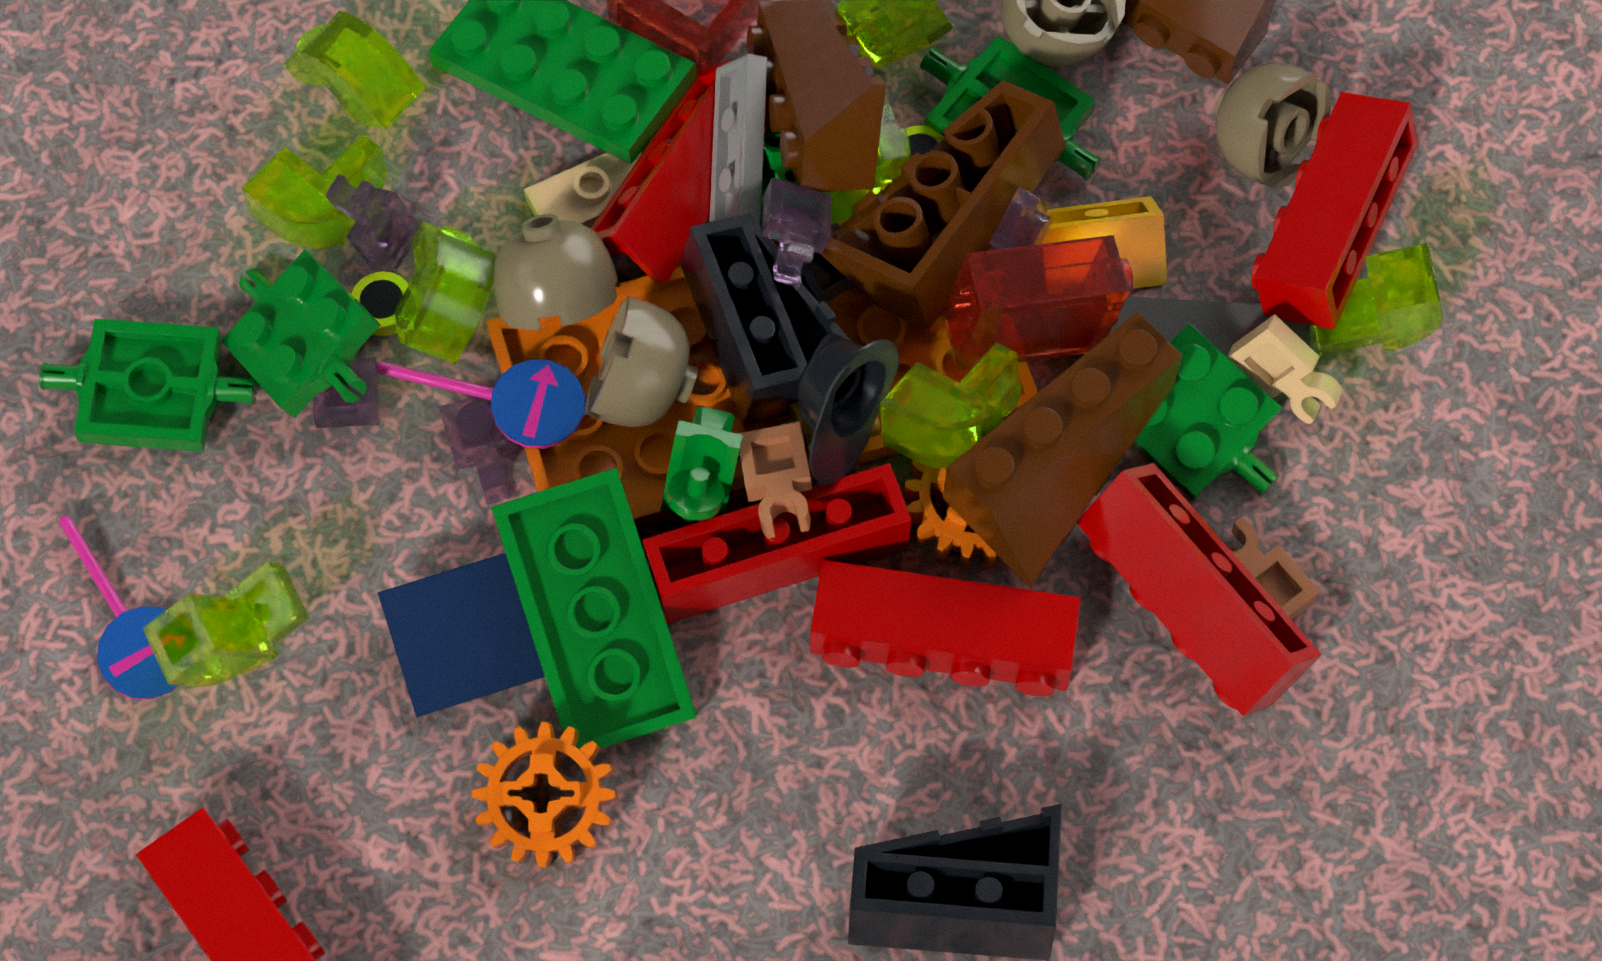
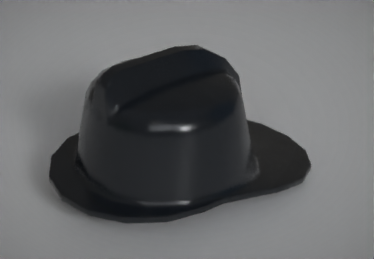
[796,334,900,485]

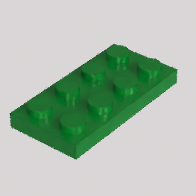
[428,0,697,164]
[491,467,697,758]

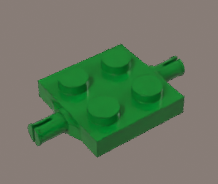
[920,35,1101,180]
[221,249,381,418]
[39,319,258,452]
[1133,323,1282,501]

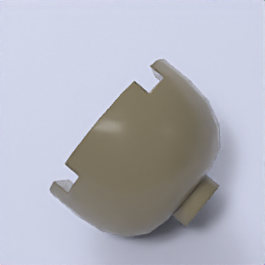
[1000,0,1125,67]
[1215,62,1331,190]
[492,214,620,330]
[585,296,698,427]

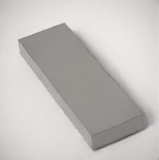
[709,53,767,224]

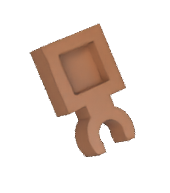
[738,421,813,539]
[1231,518,1321,620]

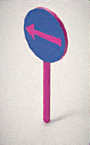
[375,359,585,449]
[59,515,195,699]

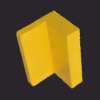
[1031,196,1168,299]

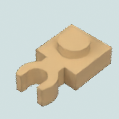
[1227,314,1343,424]

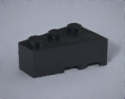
[681,213,851,426]
[848,803,1062,961]

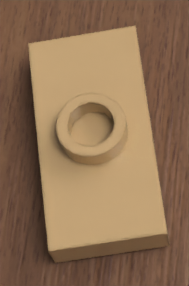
[524,152,641,228]

